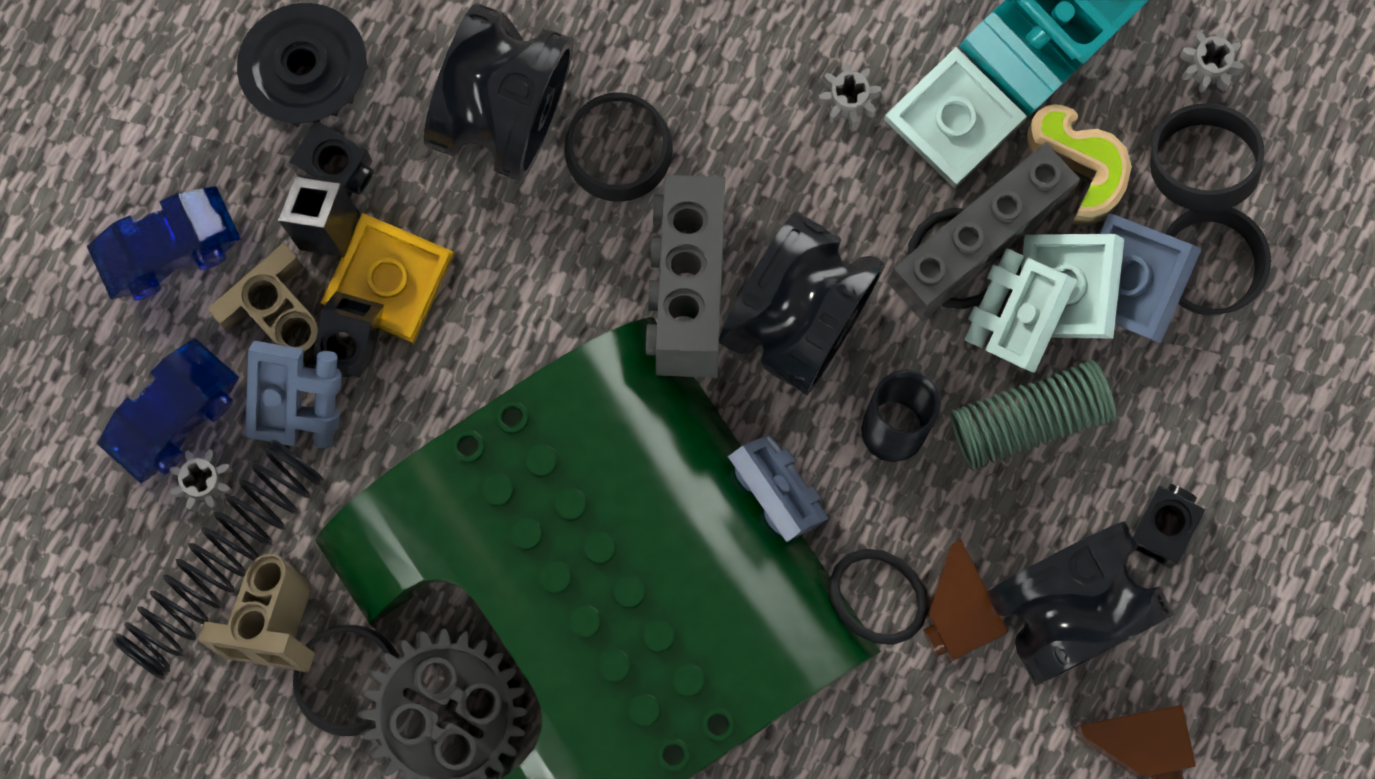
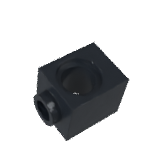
[289,122,374,197]
[311,291,384,378]
[1131,484,1206,569]

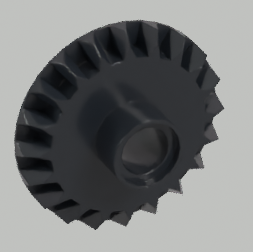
[237,3,368,127]

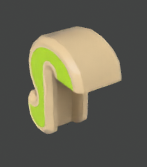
[1027,104,1132,227]

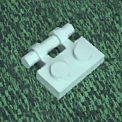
[964,248,1077,373]

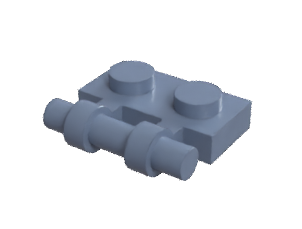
[245,341,342,448]
[728,435,829,542]

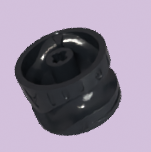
[424,3,574,181]
[719,211,886,396]
[986,521,1175,687]

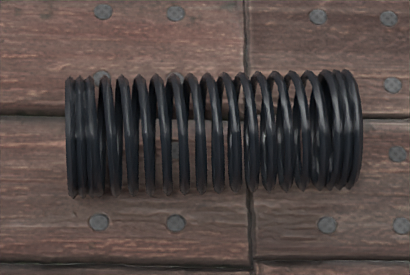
[861,369,941,462]

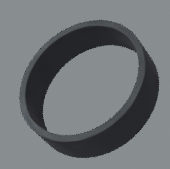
[1150,103,1264,212]

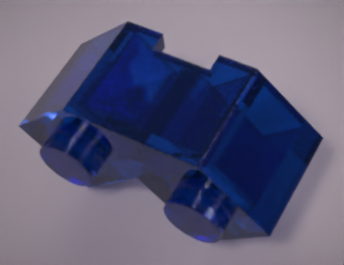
[87,186,241,301]
[97,338,240,484]

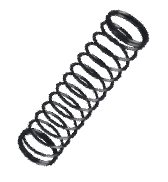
[112,440,324,680]

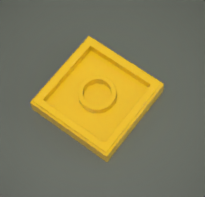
[321,213,455,345]

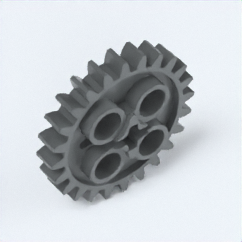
[357,629,527,779]

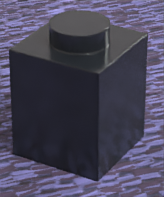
[278,177,360,257]

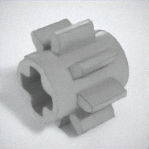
[1179,29,1244,94]
[818,62,881,129]
[169,449,234,512]

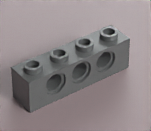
[889,142,1080,321]
[646,175,725,378]

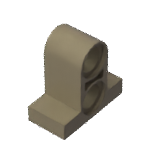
[207,242,319,361]
[198,554,315,672]

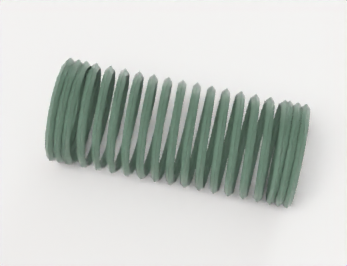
[950,359,1116,471]

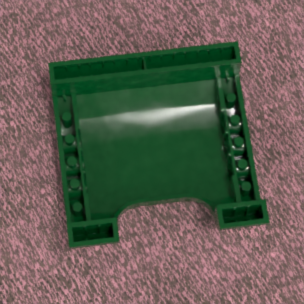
[315,317,881,779]

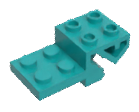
[958,0,1149,117]

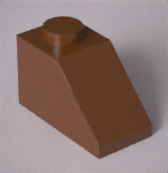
[923,540,1008,663]
[1074,705,1196,779]

